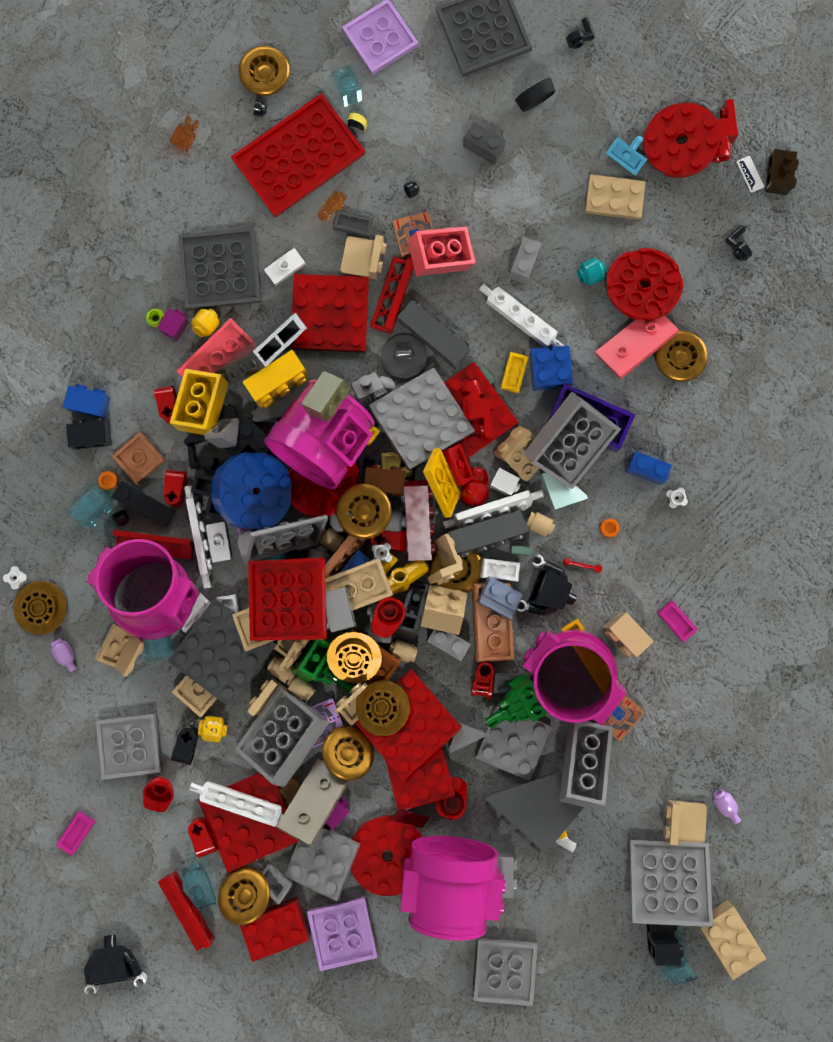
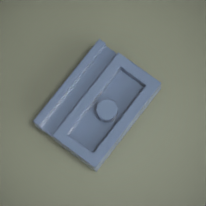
[477,577,523,619]

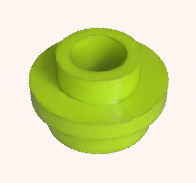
[146,309,165,328]

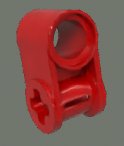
[154,385,177,424]
[163,470,187,508]
[371,531,407,551]
[471,661,494,699]
[188,817,218,858]

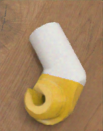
[556,830,577,853]

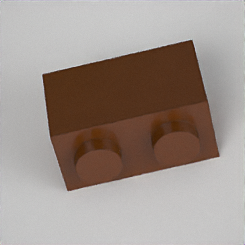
[365,465,406,496]

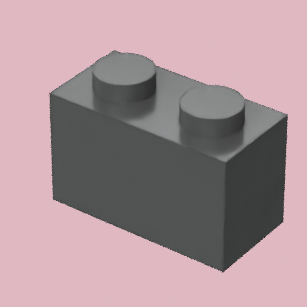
[463,122,506,165]

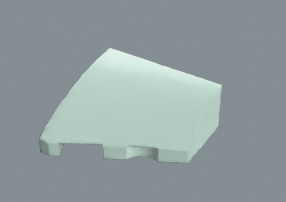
[540,472,588,510]

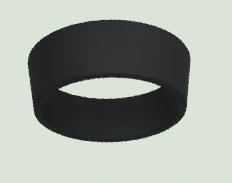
[515,78,556,112]

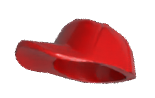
[460,467,490,507]
[371,597,406,638]
[143,777,174,812]
[436,777,468,820]

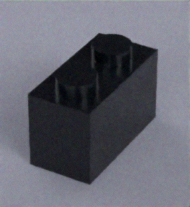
[66,418,112,450]

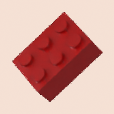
[240,896,311,962]

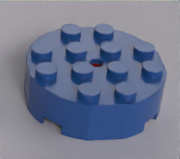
[212,452,292,529]

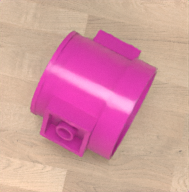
[264,379,374,489]
[87,539,200,640]
[523,629,627,726]
[401,835,506,941]

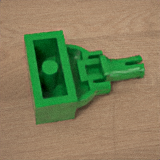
[291,639,354,692]
[484,673,548,729]

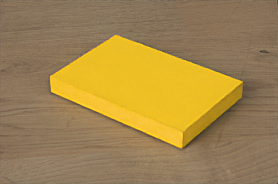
[423,447,461,518]

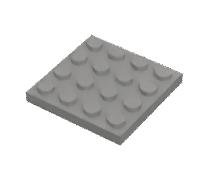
[368,368,475,471]
[629,840,713,927]

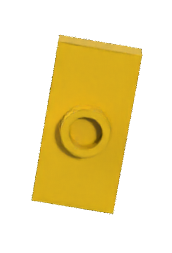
[500,352,529,394]

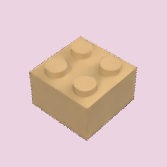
[421,585,468,635]
[603,612,654,658]

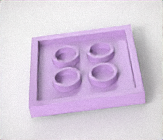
[342,0,419,75]
[307,896,378,971]

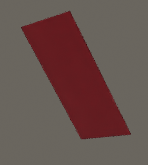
[390,809,430,828]

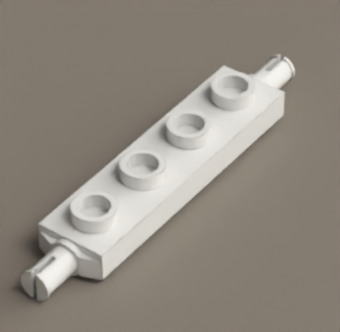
[479,284,564,348]
[184,486,213,589]
[443,490,544,529]
[189,781,284,827]

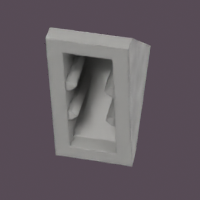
[204,418,239,448]
[449,721,486,753]
[262,864,293,904]

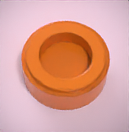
[98,471,119,491]
[599,518,620,538]

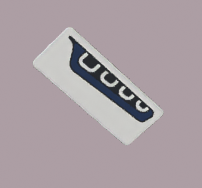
[737,156,764,193]

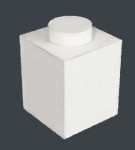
[490,468,521,497]

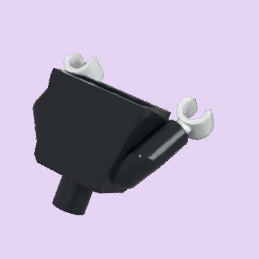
[517,555,576,615]
[84,935,147,994]

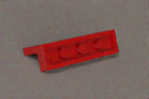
[370,257,414,335]
[113,530,194,560]
[158,870,215,951]

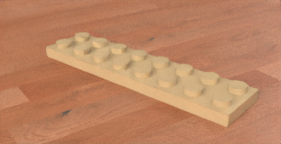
[232,558,393,652]

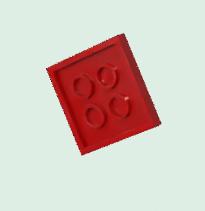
[385,747,456,811]

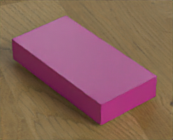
[657,601,698,642]
[56,811,96,856]

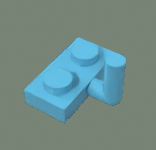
[606,136,648,175]

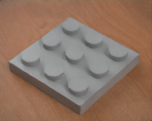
[475,703,552,781]
[96,713,162,780]
[285,826,360,901]
[473,938,538,1006]

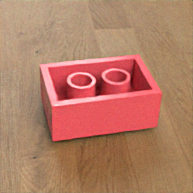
[407,226,476,276]

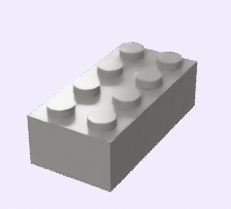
[559,721,613,810]

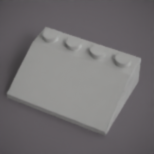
[524,392,621,489]
[237,515,328,564]
[235,685,330,787]

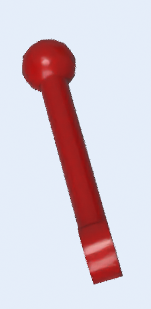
[563,558,602,573]

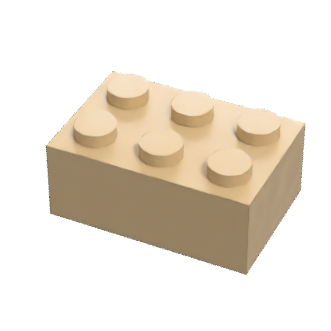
[698,900,766,980]

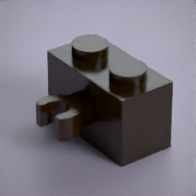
[765,149,799,195]

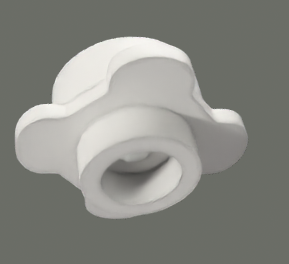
[666,487,688,508]
[372,543,392,562]
[3,566,27,589]

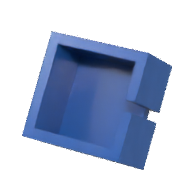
[529,346,573,391]

